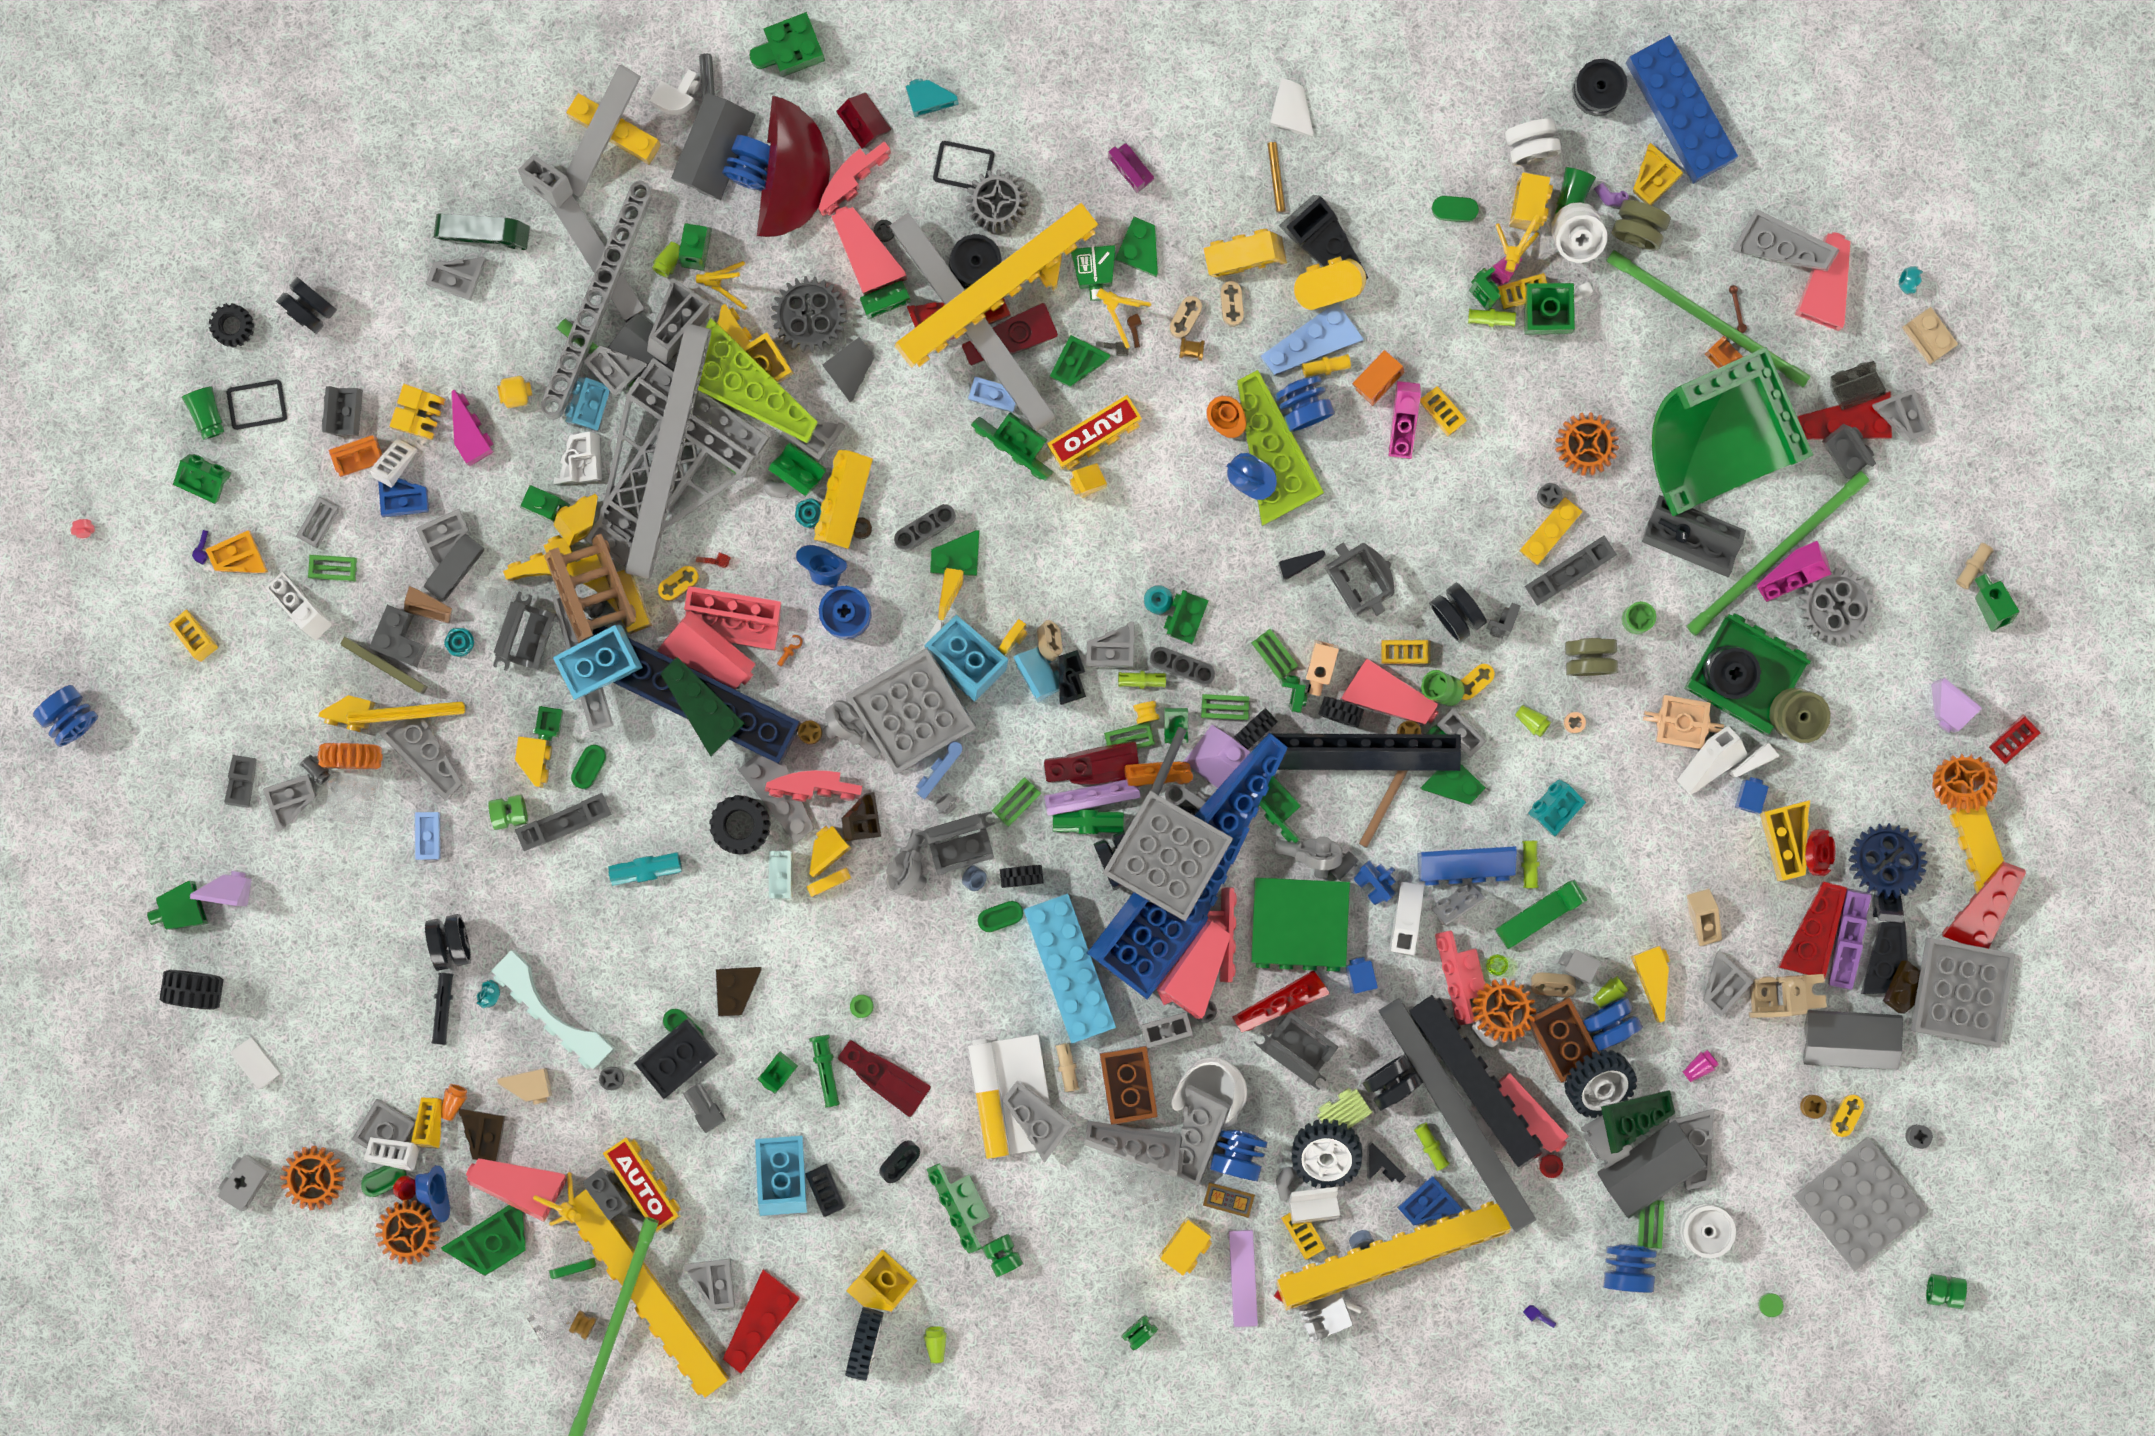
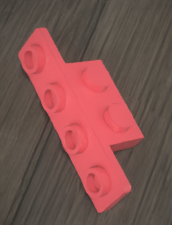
[1207,887,1237,982]
[1435,930,1485,1026]

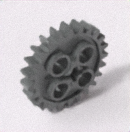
[771,276,847,353]

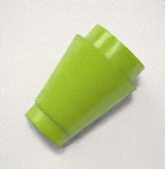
[652,241,680,278]
[1515,705,1551,737]
[1592,976,1629,1008]
[923,1326,947,1363]

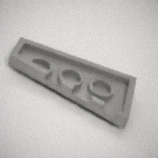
[379,701,463,801]
[1084,1121,1181,1177]

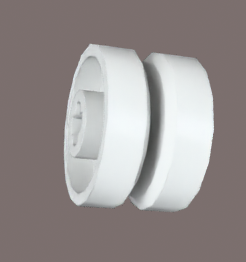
[1504,118,1562,166]
[1551,203,1607,263]
[1679,1203,1736,1258]

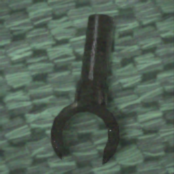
[1096,341,1129,356]

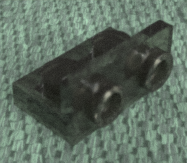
[1830,361,1886,410]

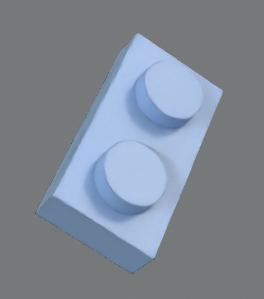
[968,377,1016,413]
[415,812,441,860]

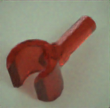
[696,552,731,568]

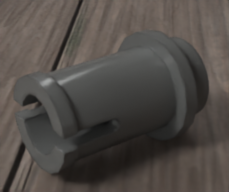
[300,755,330,785]
[1329,851,1359,881]

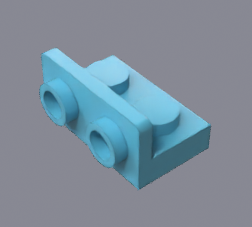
[565,377,610,431]

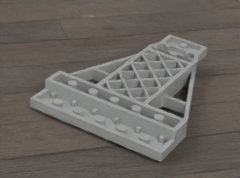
[585,358,770,566]

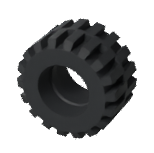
[709,795,771,855]
[159,969,224,1010]

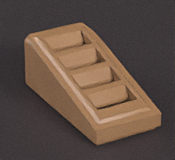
[404,586,452,623]

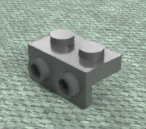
[322,386,363,436]
[583,1168,634,1220]

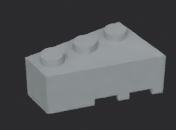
[647,278,710,364]

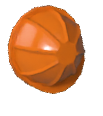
[1207,395,1246,438]

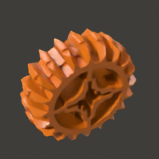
[1555,412,1619,476]
[318,743,383,769]
[1932,753,1998,813]
[1472,978,1536,1043]
[280,1146,346,1210]
[375,1200,441,1264]

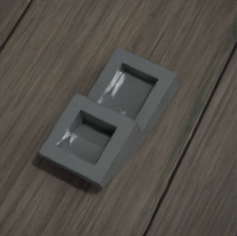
[224,755,257,808]

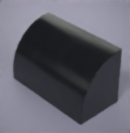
[1279,195,1335,245]

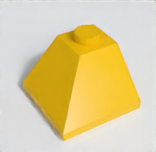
[809,825,852,878]
[846,1249,917,1312]

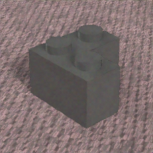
[369,604,426,668]

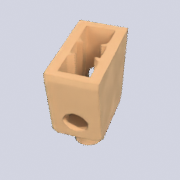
[1306,640,1339,696]

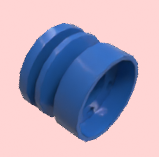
[722,135,770,191]
[1275,376,1335,432]
[33,685,98,747]
[1210,1129,1268,1182]
[1603,1244,1657,1293]

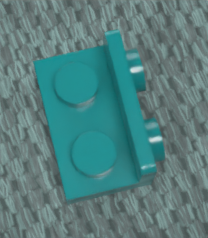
[1528,779,1586,837]

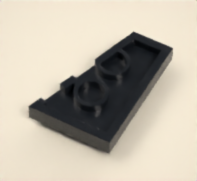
[1301,214,1369,280]
[1861,921,1908,994]

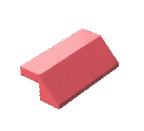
[684,586,781,651]

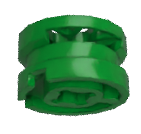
[1121,1315,1158,1351]

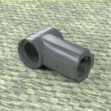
[683,1082,726,1133]

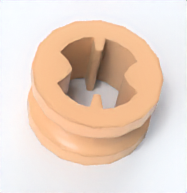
[1564,712,1586,733]

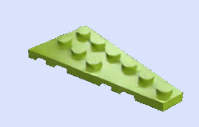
[698,318,818,443]
[1237,370,1324,526]

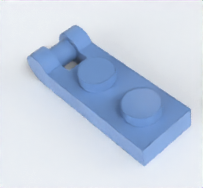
[916,741,962,800]

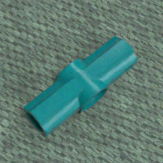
[608,852,682,886]

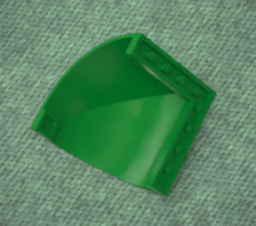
[1652,347,1813,516]

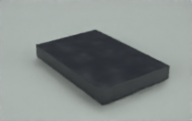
[634,1018,718,1099]

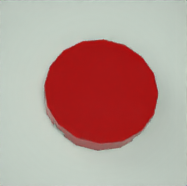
[1805,829,1836,876]

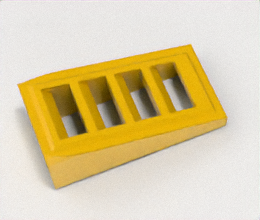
[1498,273,1547,310]
[1420,386,1467,437]
[938,568,964,620]
[169,609,218,662]
[1381,640,1431,664]
[411,1097,442,1149]
[1281,1213,1326,1260]

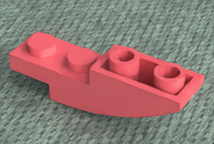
[818,141,891,216]
[764,770,862,802]

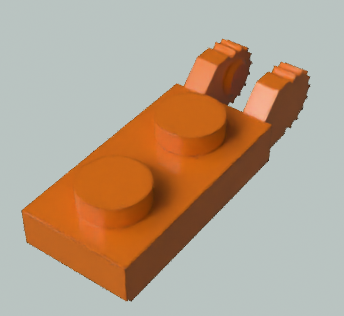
[1125,761,1193,786]

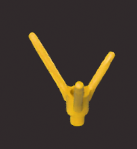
[1495,214,1540,272]
[696,261,747,310]
[1096,288,1151,349]
[533,1172,581,1226]

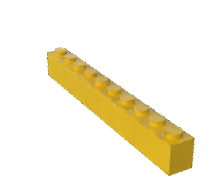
[894,202,1099,368]
[569,1189,730,1398]
[1276,1201,1511,1311]

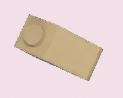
[1687,889,1722,946]
[497,1068,553,1105]

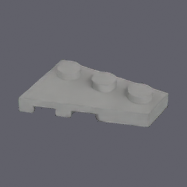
[1003,1081,1074,1162]
[1668,1109,1715,1190]

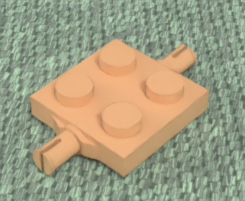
[1643,695,1724,750]

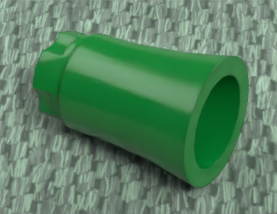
[1555,167,1596,214]
[181,386,225,440]

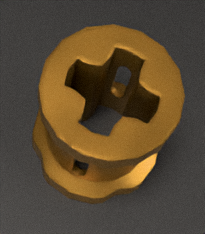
[1179,337,1205,361]

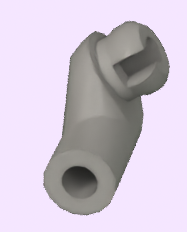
[764,480,795,498]
[1276,1167,1298,1201]

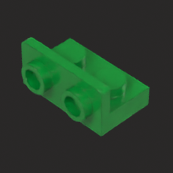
[1469,266,1501,310]
[860,281,911,320]
[768,443,826,497]
[173,454,231,504]
[1164,590,1209,645]

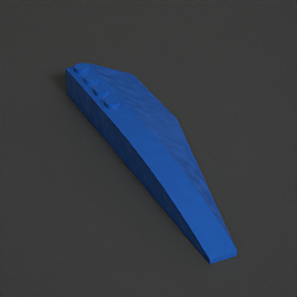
[1087,733,1287,1000]

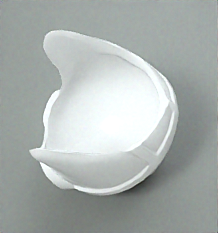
[1171,1057,1247,1128]

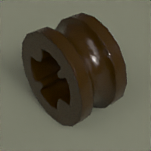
[853,517,872,539]

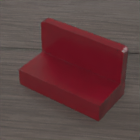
[836,92,891,149]

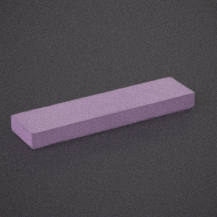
[1044,780,1141,816]
[1229,1230,1258,1327]

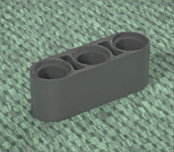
[894,504,956,552]
[424,534,485,602]
[1150,646,1215,686]

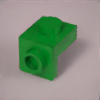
[1279,675,1308,713]
[533,706,563,741]
[1164,708,1188,745]
[757,1051,798,1094]

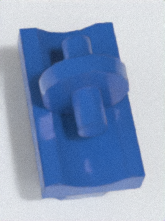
[1354,860,1396,905]

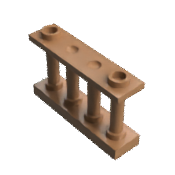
[544,534,636,643]

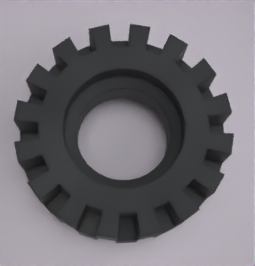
[209,303,255,348]
[1318,696,1364,728]
[1234,708,1278,750]
[1000,865,1044,888]

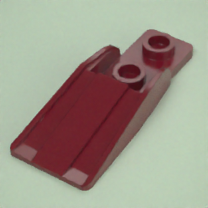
[962,303,1058,366]
[1044,742,1139,784]
[838,1040,931,1117]

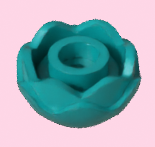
[1898,266,1923,295]
[795,498,821,528]
[1144,585,1173,615]
[444,628,474,657]
[476,980,500,1008]

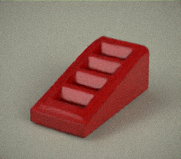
[1989,714,2041,764]

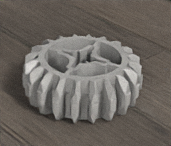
[965,170,1028,233]

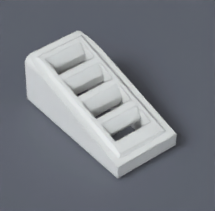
[370,438,418,488]
[1728,741,1779,777]
[364,1137,419,1171]

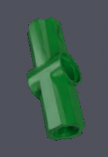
[1053,810,1124,834]

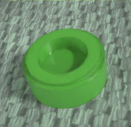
[850,995,874,1018]
[1758,1293,1784,1317]

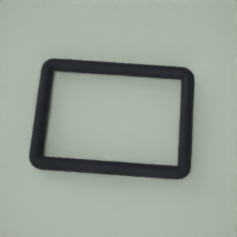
[933,141,994,192]
[226,379,287,430]

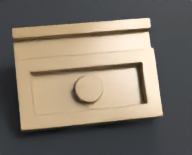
[1902,307,1958,365]

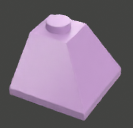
[1931,678,1982,733]
[1184,725,1250,788]
[190,871,252,906]

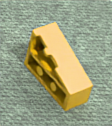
[1203,229,1287,278]
[1760,800,1810,881]

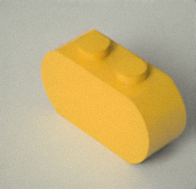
[1294,256,1366,310]

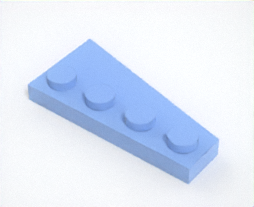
[1260,303,1364,376]

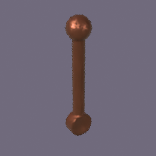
[1729,285,1747,333]

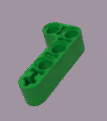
[1495,879,1588,949]

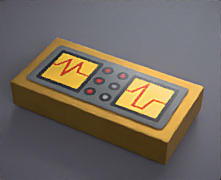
[1203,1182,1255,1218]

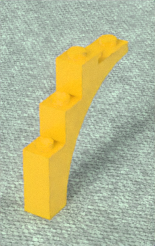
[503,535,652,634]

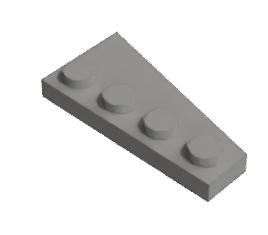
[1733,209,1839,271]
[738,754,814,843]
[1177,1084,1231,1186]

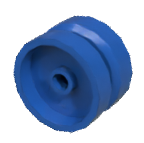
[818,585,872,640]
[1582,998,1643,1051]

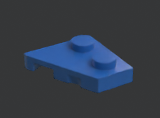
[378,478,429,518]
[1397,1176,1463,1226]

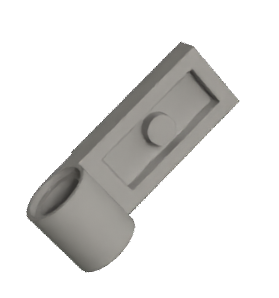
[1165,784,1208,810]

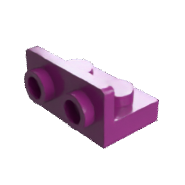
[1108,143,1154,193]

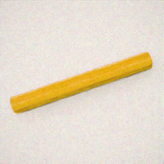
[346,701,465,725]

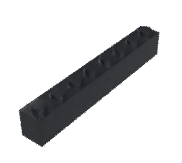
[1271,733,1461,771]
[1409,995,1543,1169]

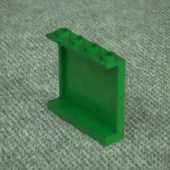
[1684,613,1811,736]
[1250,877,1350,972]

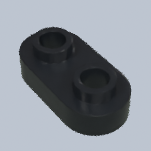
[879,1140,920,1183]

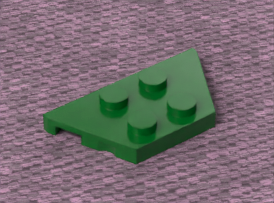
[441,1205,526,1276]

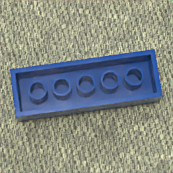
[1626,35,1738,184]

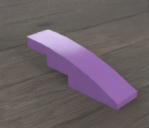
[1828,888,1872,990]

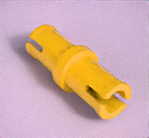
[1302,354,1351,378]

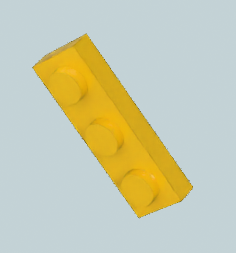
[1519,497,1583,566]

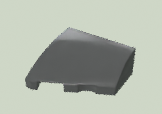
[822,337,874,402]

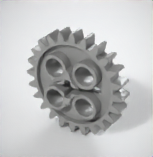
[1798,568,1876,645]

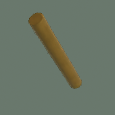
[1267,142,1286,213]

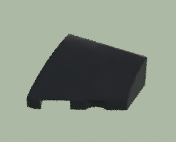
[1058,650,1086,705]

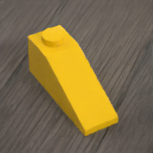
[1630,946,1670,1023]

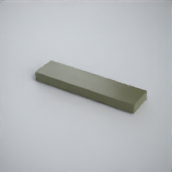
[340,637,428,694]

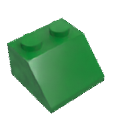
[1524,283,1575,335]

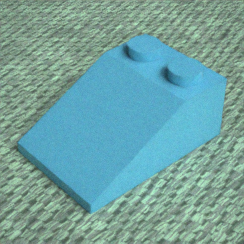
[924,615,1009,702]
[553,625,643,700]
[1014,647,1059,703]
[755,1136,807,1216]

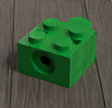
[749,12,825,77]

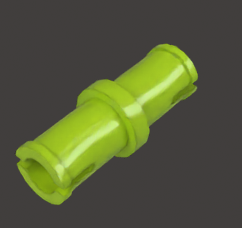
[1468,308,1516,327]
[1118,671,1166,689]
[1521,840,1540,888]
[1413,1122,1450,1171]

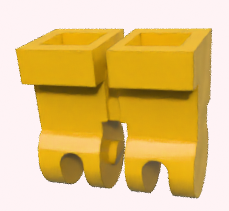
[389,383,446,440]

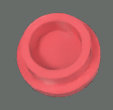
[70,519,95,538]

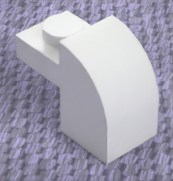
[650,69,700,115]

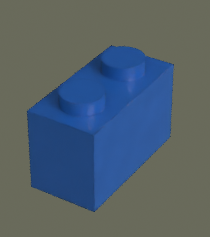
[1345,957,1378,994]

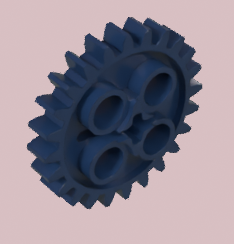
[1848,823,1928,899]

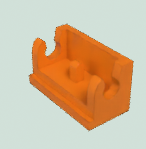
[1705,336,1743,368]
[1352,350,1405,406]
[328,435,383,477]

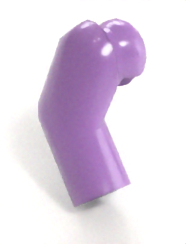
[1594,183,1629,207]

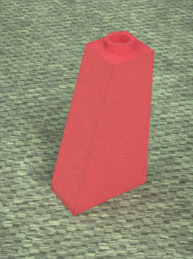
[832,206,907,295]
[1795,232,1850,331]
[657,611,756,689]
[1340,659,1438,726]
[1159,920,1231,1019]
[1499,1073,1569,1153]
[466,1158,567,1222]

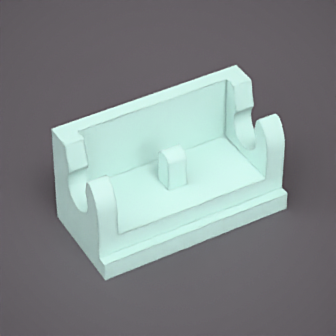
[769,851,793,899]

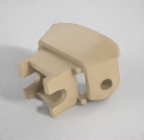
[1749,974,1827,1018]

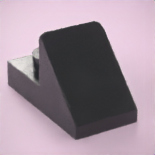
[1873,890,1904,922]
[1367,1142,1406,1183]

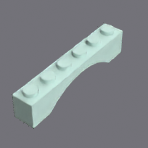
[491,950,616,1069]

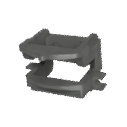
[1324,542,1395,618]
[493,591,559,671]
[915,812,995,875]
[1254,1012,1339,1090]

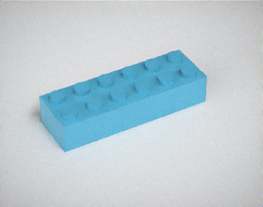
[1023,894,1116,1044]

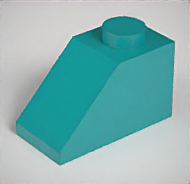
[906,78,959,117]

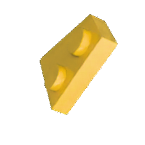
[1633,143,1683,206]
[998,618,1028,657]

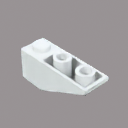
[266,572,332,641]
[1677,726,1748,795]
[1389,882,1424,955]

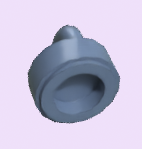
[962,865,987,891]
[1349,1230,1374,1250]

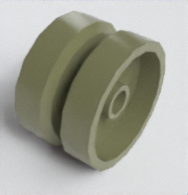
[1611,200,1671,251]
[1565,638,1618,676]
[1770,688,1831,743]

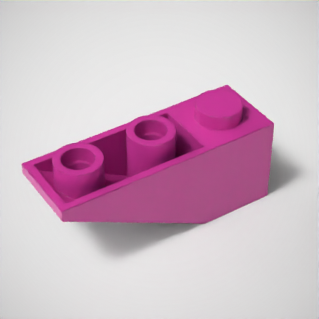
[1388,381,1421,459]
[451,390,494,466]
[1757,541,1831,602]

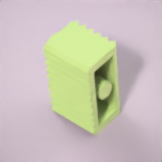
[1316,1088,1372,1129]

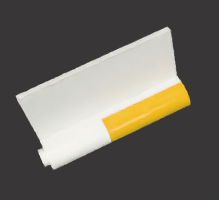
[968,1034,1050,1159]

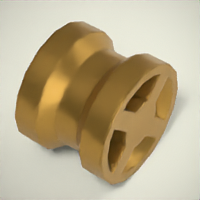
[798,720,822,745]
[1397,720,1421,734]
[1800,1095,1827,1119]
[569,1310,597,1340]

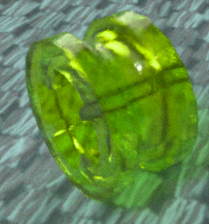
[1486,954,1508,976]

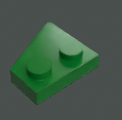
[1115,216,1158,277]
[1049,335,1111,388]
[930,530,980,576]
[1420,764,1486,805]

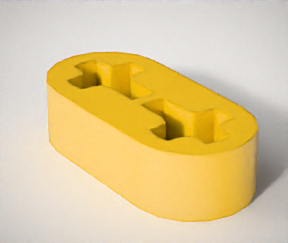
[658,566,699,601]
[1461,664,1495,701]
[806,868,851,897]
[1830,1094,1864,1137]

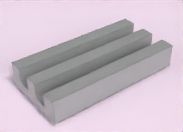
[296,496,341,549]

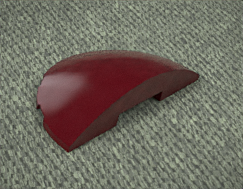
[757,96,830,237]

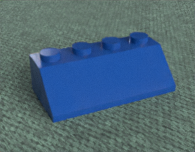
[1417,846,1517,886]

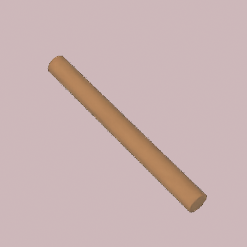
[1359,771,1408,848]

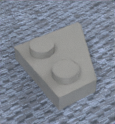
[425,256,486,301]
[583,345,648,396]
[1872,389,1931,441]
[781,419,845,463]
[416,509,469,569]
[1086,622,1134,668]
[263,774,317,832]
[1703,951,1753,1017]
[684,1259,735,1310]

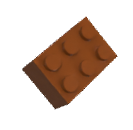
[1528,997,1600,1083]
[1099,1046,1158,1125]

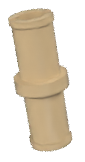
[1955,543,1994,590]
[1055,1042,1079,1092]

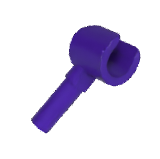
[192,530,208,565]
[1523,1305,1556,1328]

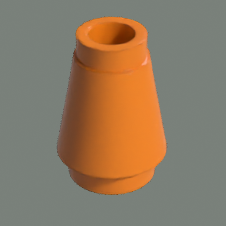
[441,1084,467,1121]

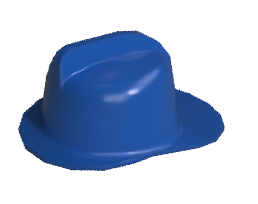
[1226,453,1277,500]
[796,545,847,588]
[415,1165,451,1222]

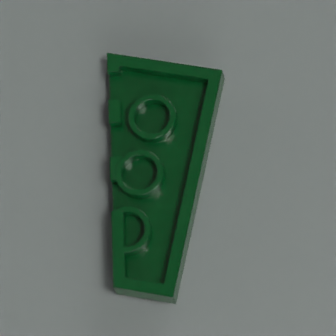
[660,657,745,757]
[1601,1090,1675,1154]

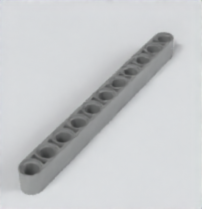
[541,180,652,420]
[889,212,1056,432]
[626,323,711,579]

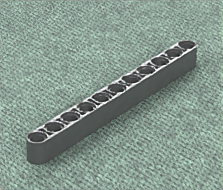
[1378,998,1536,1232]

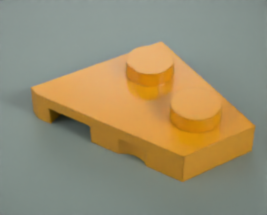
[205,530,268,573]

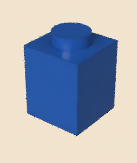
[1735,777,1769,814]

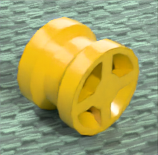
[1133,701,1160,724]

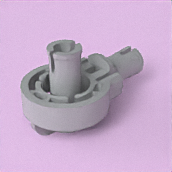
[823,700,880,758]
[886,828,927,895]
[1275,837,1343,879]

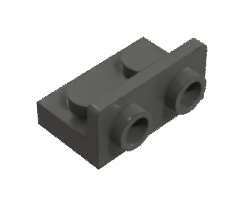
[1822,424,1876,479]
[1486,603,1521,639]

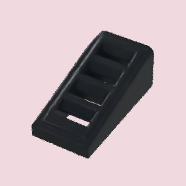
[1278,550,1326,581]
[805,1164,846,1217]

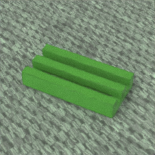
[308,555,358,582]
[1251,629,1298,680]
[1201,694,1249,720]
[1104,722,1155,749]
[992,777,1041,827]
[1637,1200,1664,1249]

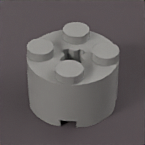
[1581,1115,1633,1169]

